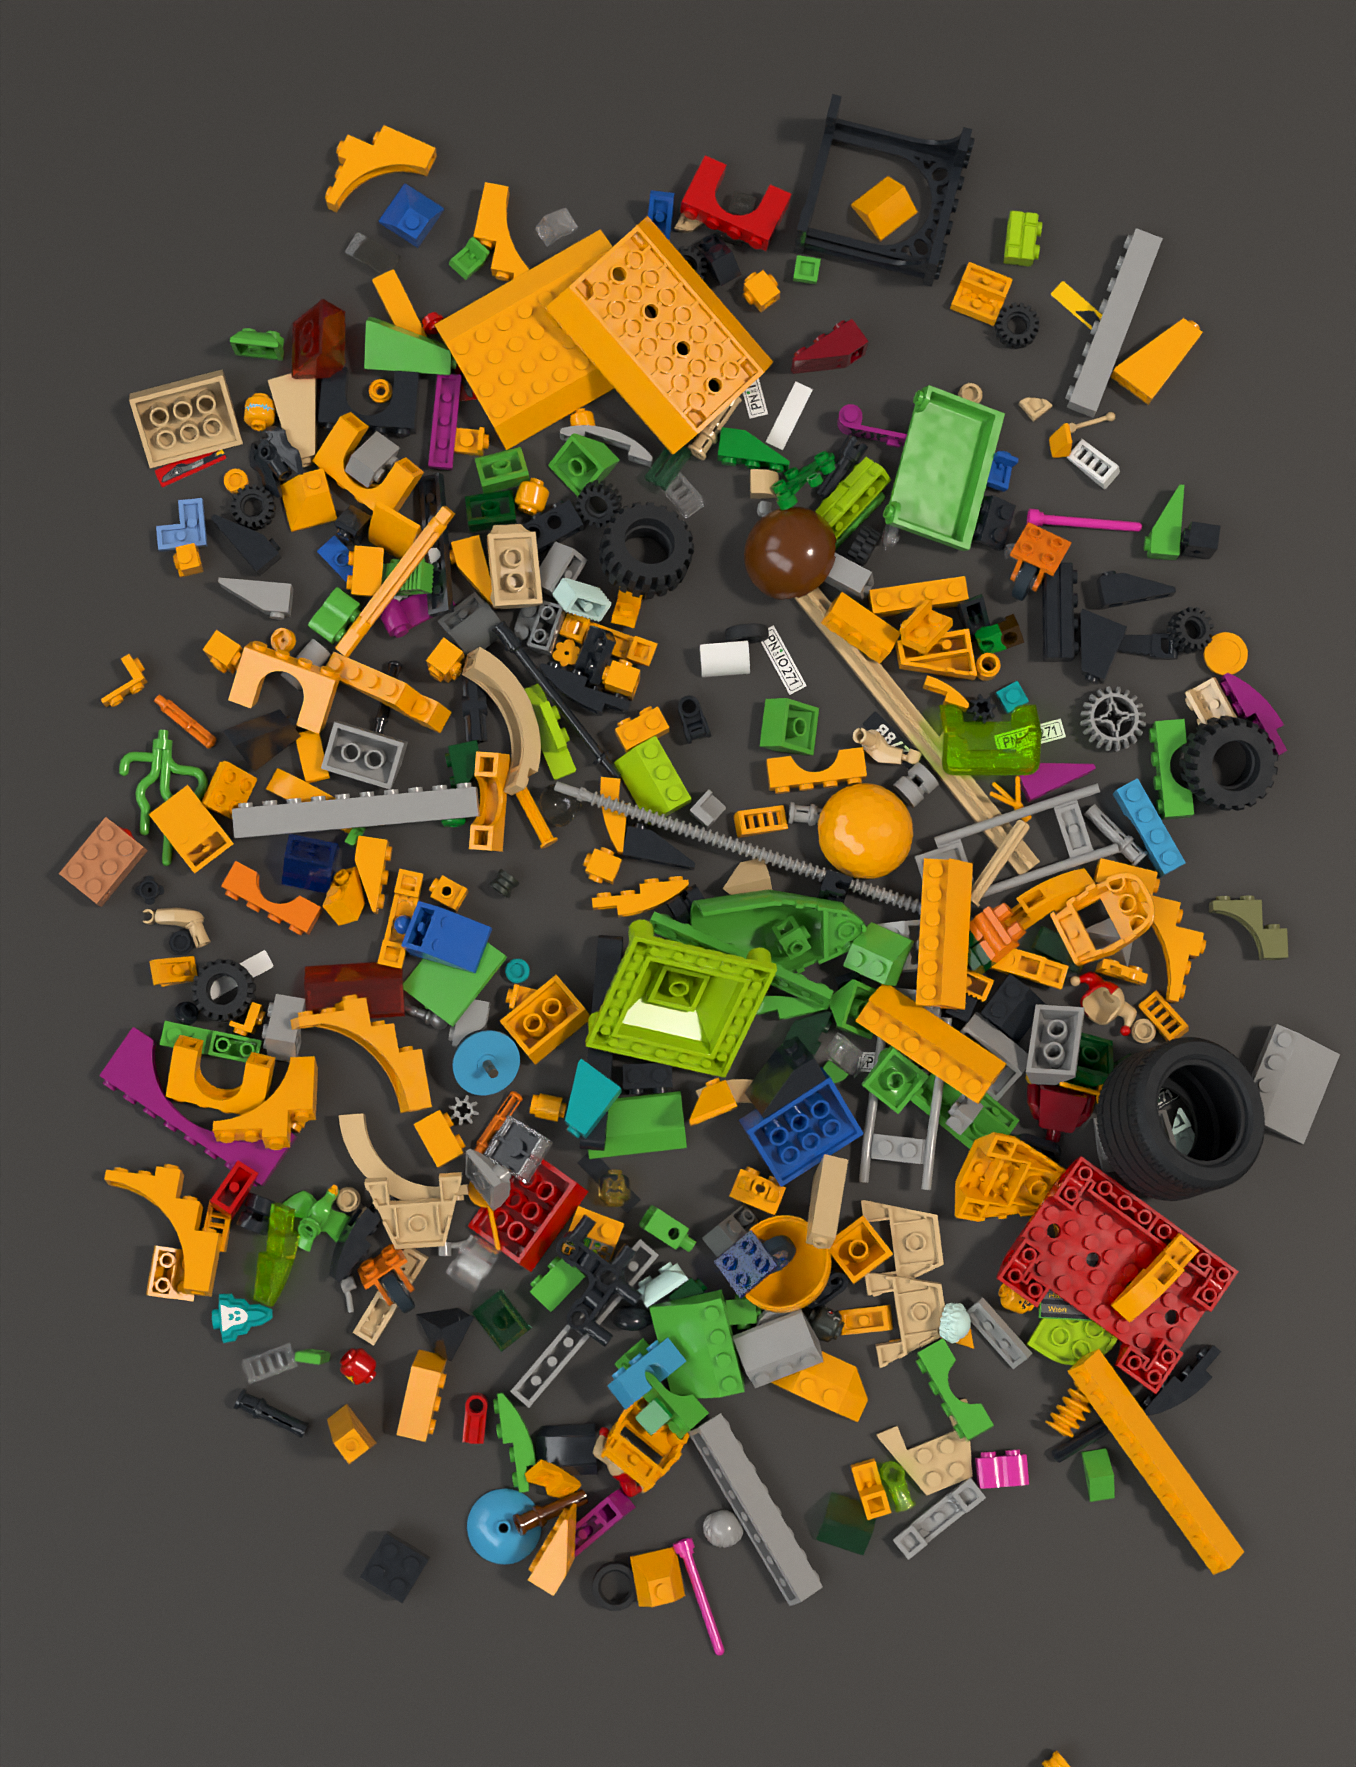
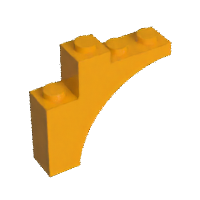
[325,125,437,212]
[213,1056,318,1150]

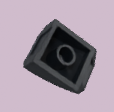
[536,1423,598,1476]

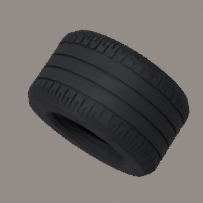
[1096,1037,1265,1201]

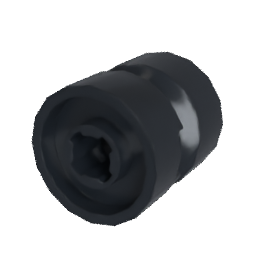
[666,884,705,924]
[236,1192,279,1236]

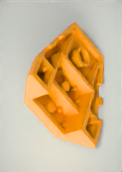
[955,1132,1066,1222]

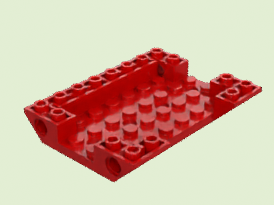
[996,1156,1239,1394]

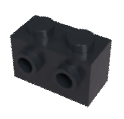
[623,1063,673,1095]

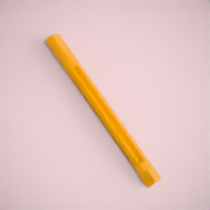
[335,506,455,657]

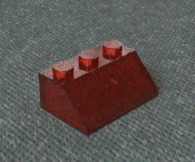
[292,299,346,379]

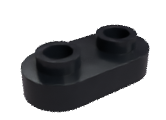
[1016,1133,1062,1164]
[807,1268,848,1309]

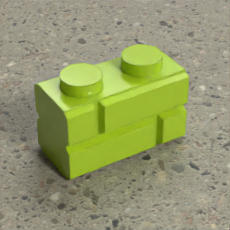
[1003,211,1042,267]

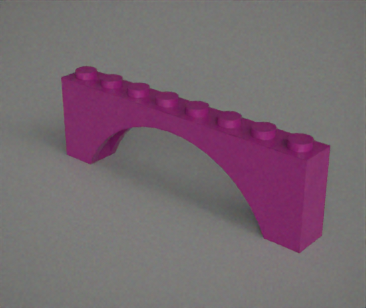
[99,1027,297,1187]

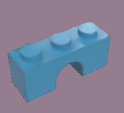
[607,1338,686,1410]

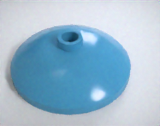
[467,1488,542,1564]

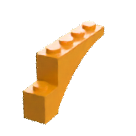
[326,652,452,733]

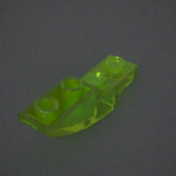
[253,1203,300,1307]

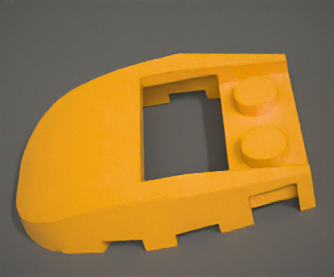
[1050,873,1155,966]
[600,1396,690,1492]

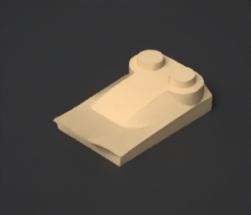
[487,524,543,609]

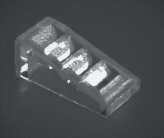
[655,465,704,518]
[241,1343,298,1385]

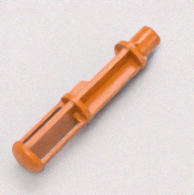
[154,694,217,749]
[474,1091,523,1154]

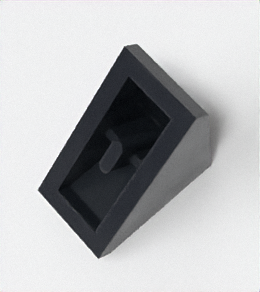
[956,594,990,642]

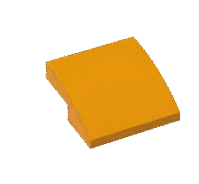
[950,262,1013,326]

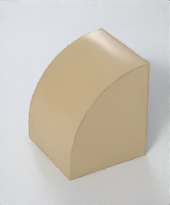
[750,469,779,499]

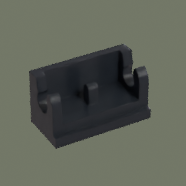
[817,869,853,903]

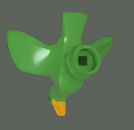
[279,1184,350,1252]

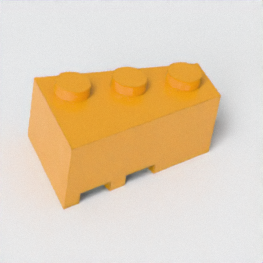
[895,629,977,680]

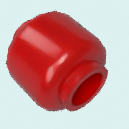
[339,1348,377,1385]

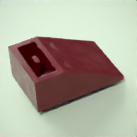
[791,319,869,374]

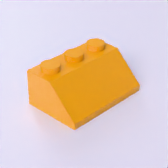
[500,975,590,1065]

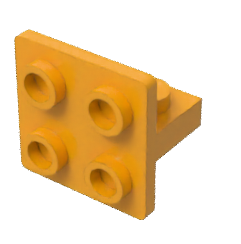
[201,761,257,820]

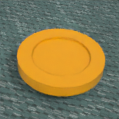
[1204,632,1248,676]

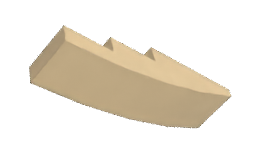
[353,1248,429,1346]

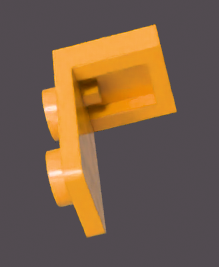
[101,654,148,707]

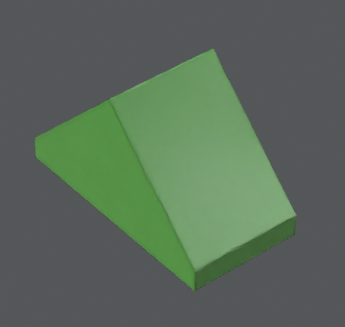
[1081,1448,1115,1502]

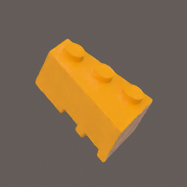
[397,1349,447,1442]

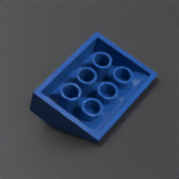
[739,1067,864,1187]

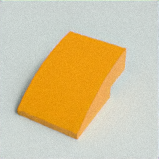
[368,501,422,559]

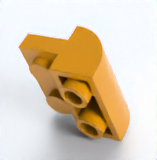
[146,1245,194,1301]

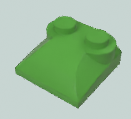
[230,328,284,361]
[861,1046,929,1114]

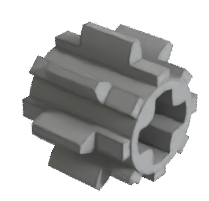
[449,1095,479,1126]

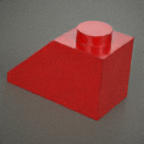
[210,1160,259,1220]

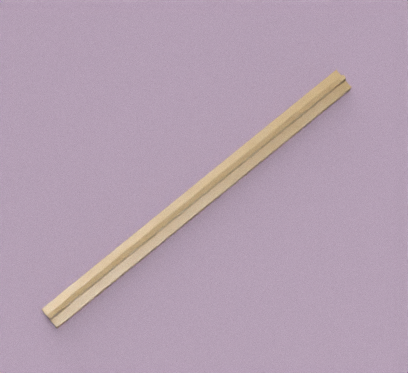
[794,587,1040,875]

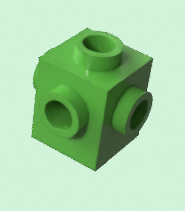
[771,915,812,960]

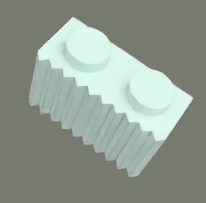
[553,578,611,622]

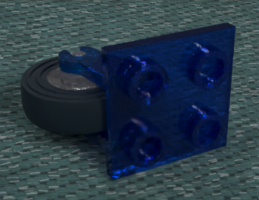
[714,1230,796,1299]

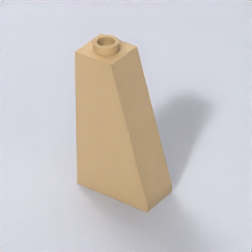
[268,367,318,468]
[806,1154,848,1249]

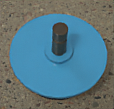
[453,1030,520,1095]

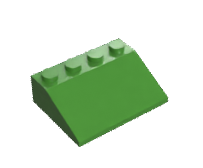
[649,1290,745,1399]

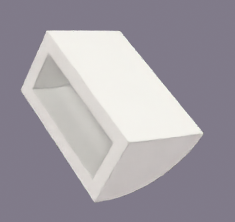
[699,641,750,677]

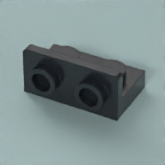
[574,625,616,685]

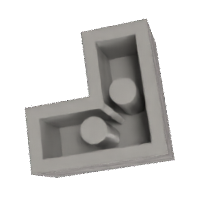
[262,994,306,1062]

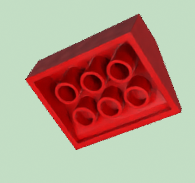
[468,1156,589,1272]

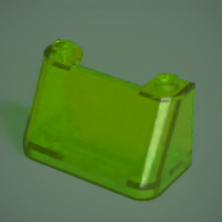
[939,705,1042,775]

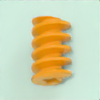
[1045,1382,1091,1437]

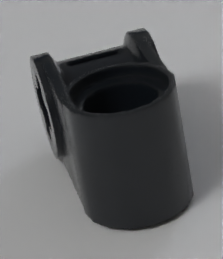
[678,695,711,744]

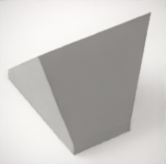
[1086,918,1133,967]

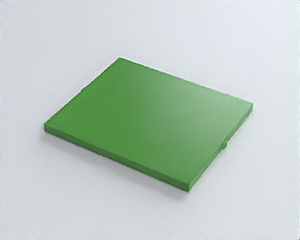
[401,942,507,1027]

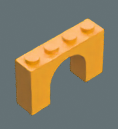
[312,412,424,512]
[228,641,341,734]
[166,1035,276,1115]

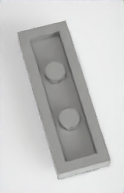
[966,1297,1032,1369]

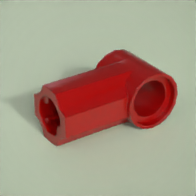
[462,1393,488,1444]

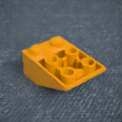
[149,785,234,873]
[528,1503,577,1596]

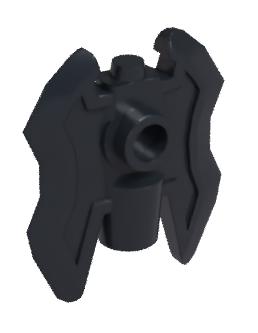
[249,426,303,498]

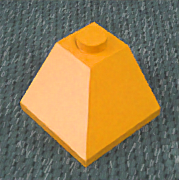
[280,468,337,532]
[689,1078,737,1127]
[630,1546,685,1607]

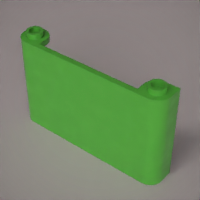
[883,385,1005,551]

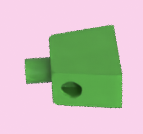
[638,1205,697,1252]

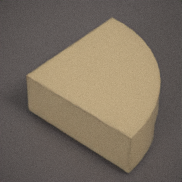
[675,214,703,233]
[1019,397,1053,422]

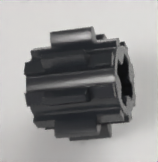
[966,694,997,725]

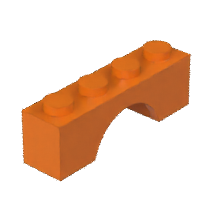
[222,861,323,936]

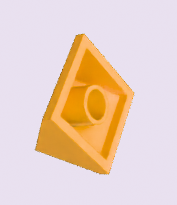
[851,176,917,242]
[830,1215,893,1284]

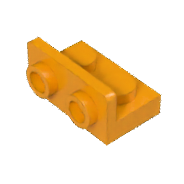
[900,599,953,654]

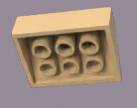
[129,369,243,468]

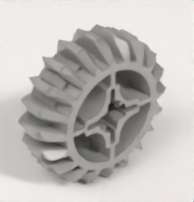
[1080,686,1146,752]

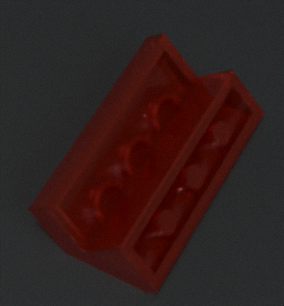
[304,962,405,1018]

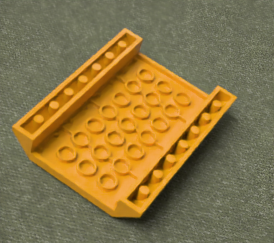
[434,230,653,450]

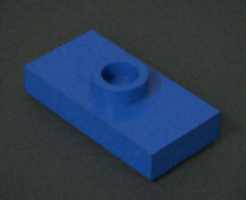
[317,535,352,583]

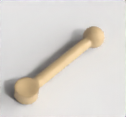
[1068,412,1115,433]

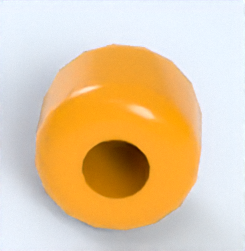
[570,408,596,426]

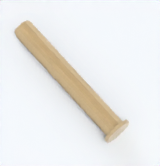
[971,820,1030,907]

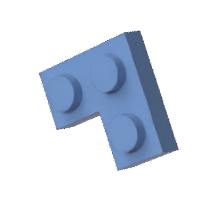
[156,498,207,552]

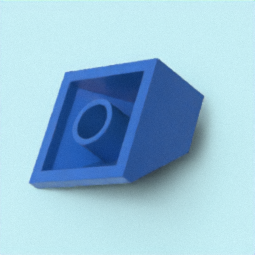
[378,183,444,248]

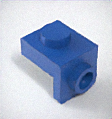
[986,451,1019,492]

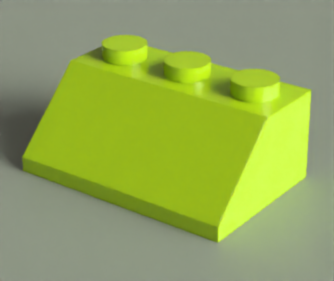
[614,736,691,826]

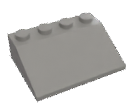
[1251,1024,1340,1144]

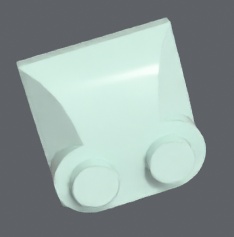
[637,1262,688,1307]

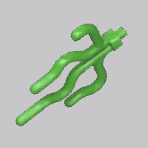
[119,730,208,866]

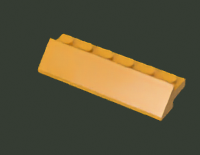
[916,858,973,1010]
[856,984,1007,1104]

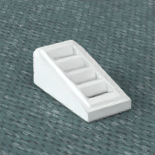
[1067,439,1120,489]

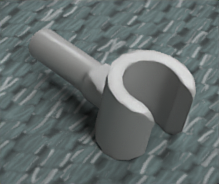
[757,501,772,517]
[438,1239,472,1256]
[341,1276,357,1312]

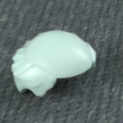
[939,1303,971,1344]

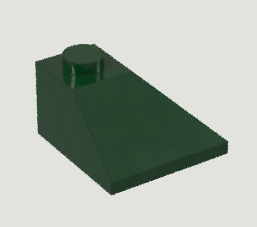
[1064,1033,1114,1088]

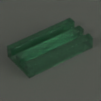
[644,446,692,491]

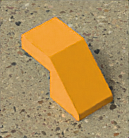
[850,1458,891,1520]

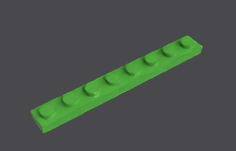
[650,911,834,1010]

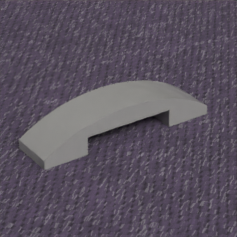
[560,425,653,467]
[893,1478,986,1560]

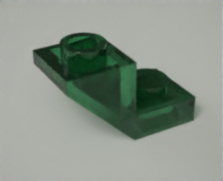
[1031,926,1085,974]

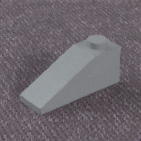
[218,578,294,620]

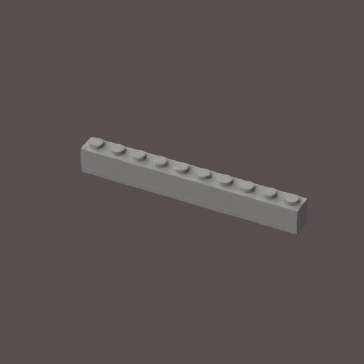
[232,783,480,838]

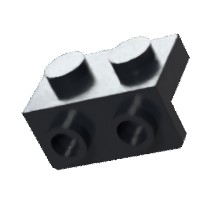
[971,495,1016,551]

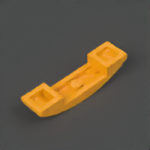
[559,612,658,667]
[266,768,352,834]
[378,869,424,969]

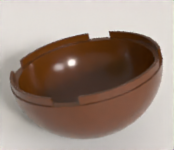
[744,506,837,600]

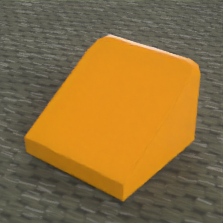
[1049,423,1072,458]

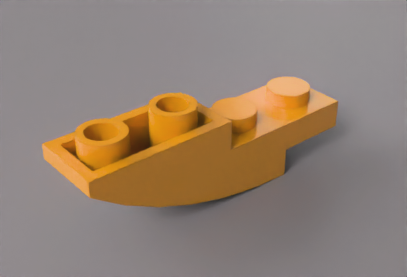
[1004,868,1096,930]
[592,876,689,918]
[990,949,1069,990]
[1111,1233,1199,1322]

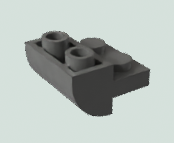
[438,592,501,657]
[513,601,566,656]

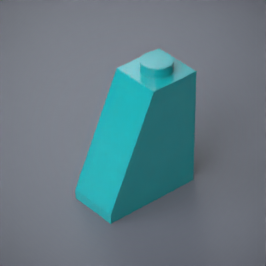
[565,1059,622,1139]

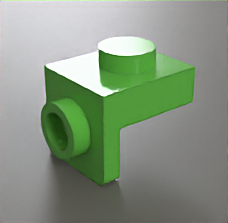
[449,237,489,280]

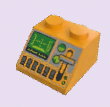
[562,1206,624,1262]

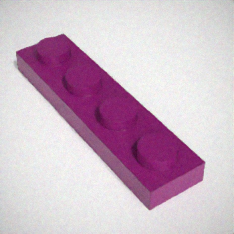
[428,374,462,470]

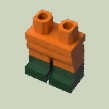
[968,903,1026,975]

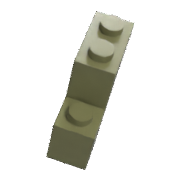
[1209,896,1288,960]

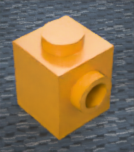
[743,270,780,313]
[583,847,622,884]

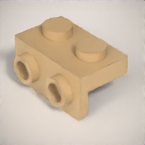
[1185,677,1237,725]

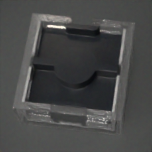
[483,1115,553,1184]

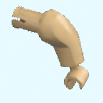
[853,728,922,765]
[143,907,211,948]

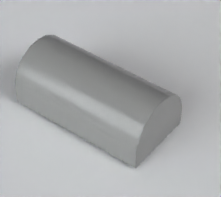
[280,638,331,691]

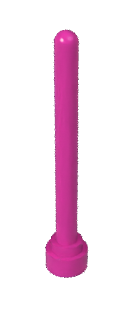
[1027,509,1142,532]
[673,1537,724,1656]

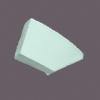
[1172,1108,1195,1156]

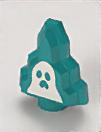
[212,1294,273,1343]

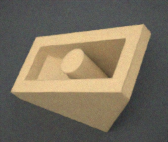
[723,858,772,895]

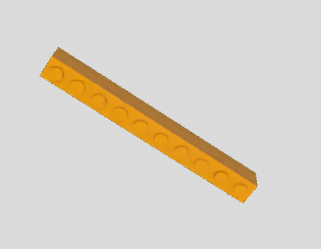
[1068,1349,1244,1575]

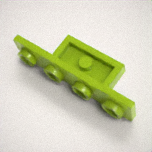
[524,684,576,780]

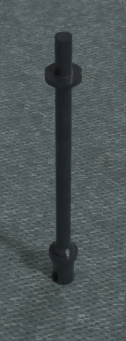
[492,621,621,778]

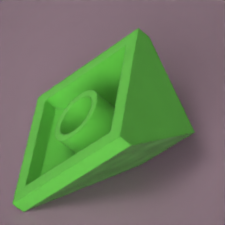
[829,980,877,1040]

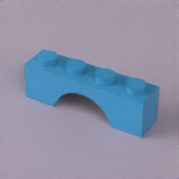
[1113,778,1186,878]

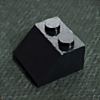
[979,974,1046,1044]

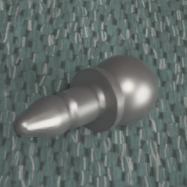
[404,1006,448,1029]

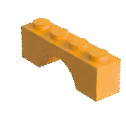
[868,576,969,618]
[766,747,867,794]
[469,752,510,852]

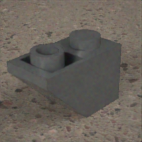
[702,1203,760,1258]

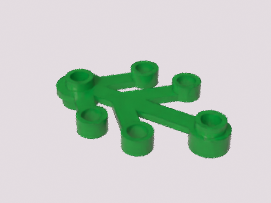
[771,451,836,510]

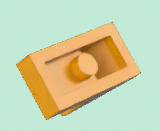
[149,956,198,987]

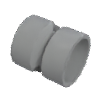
[893,762,939,808]

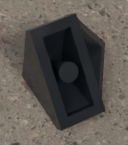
[416,1308,474,1362]

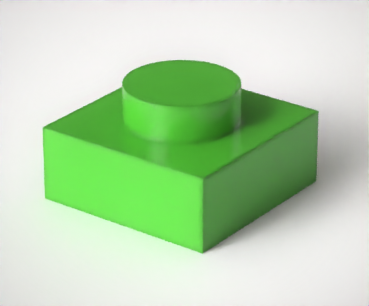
[793,255,821,284]

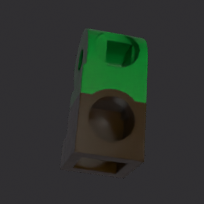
[975,613,1024,654]

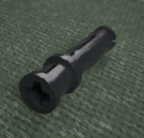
[233,1388,309,1438]

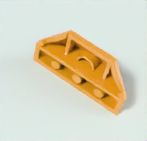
[771,1351,868,1422]

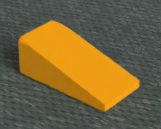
[839,1305,893,1335]

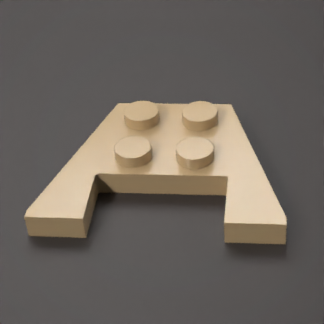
[365,1172,462,1249]
[861,1200,944,1297]
[864,1272,945,1368]
[876,1398,973,1495]

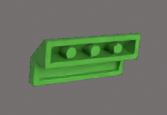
[910,1073,1020,1149]
[588,1091,687,1159]

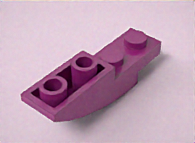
[1219,673,1287,757]

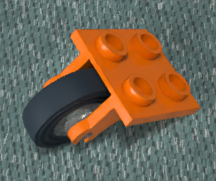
[1009,522,1072,601]
[357,1244,415,1314]

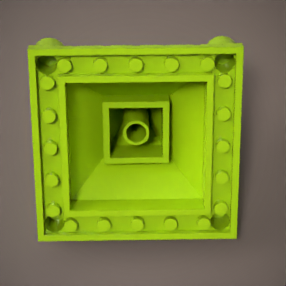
[586,920,777,1078]

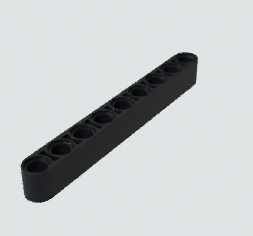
[580,935,623,1151]

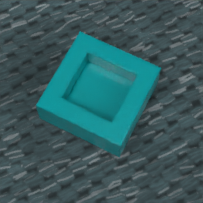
[995,681,1029,714]

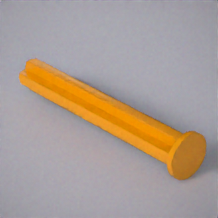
[508,758,558,849]

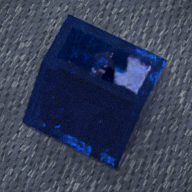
[282,834,340,894]

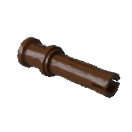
[513,1489,588,1536]

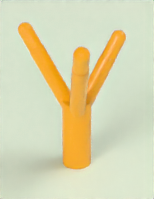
[989,776,1032,822]

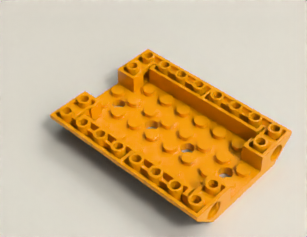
[545,216,773,455]

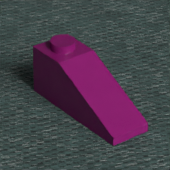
[1016,762,1096,803]
[575,1488,636,1557]

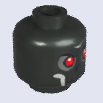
[807,1305,845,1342]

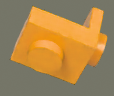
[229,1002,266,1037]

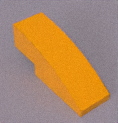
[372,269,427,337]
[600,777,628,855]

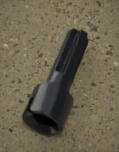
[817,435,868,499]

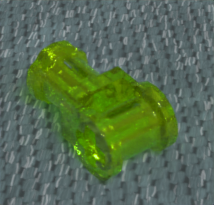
[880,1461,916,1513]

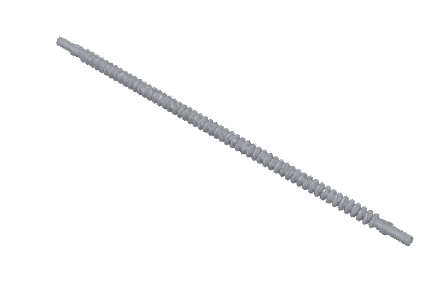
[554,781,973,921]

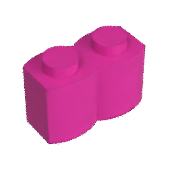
[975,1449,1029,1489]

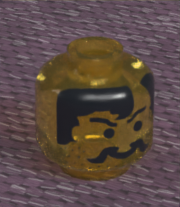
[599,1170,631,1207]

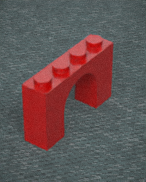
[680,155,792,251]

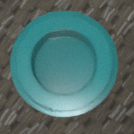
[505,959,530,984]

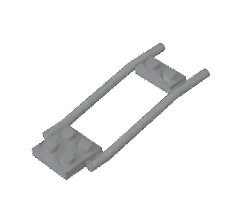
[915,783,1120,898]
[859,988,952,1190]

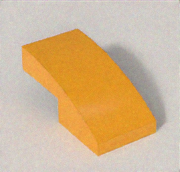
[922,675,969,712]
[296,730,330,783]
[525,1460,581,1498]

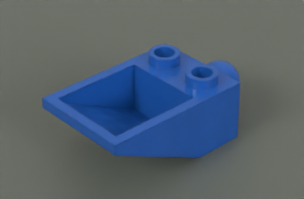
[394,901,492,973]

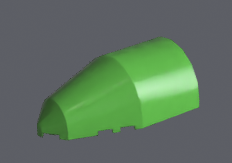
[691,889,867,973]

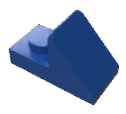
[648,190,674,240]

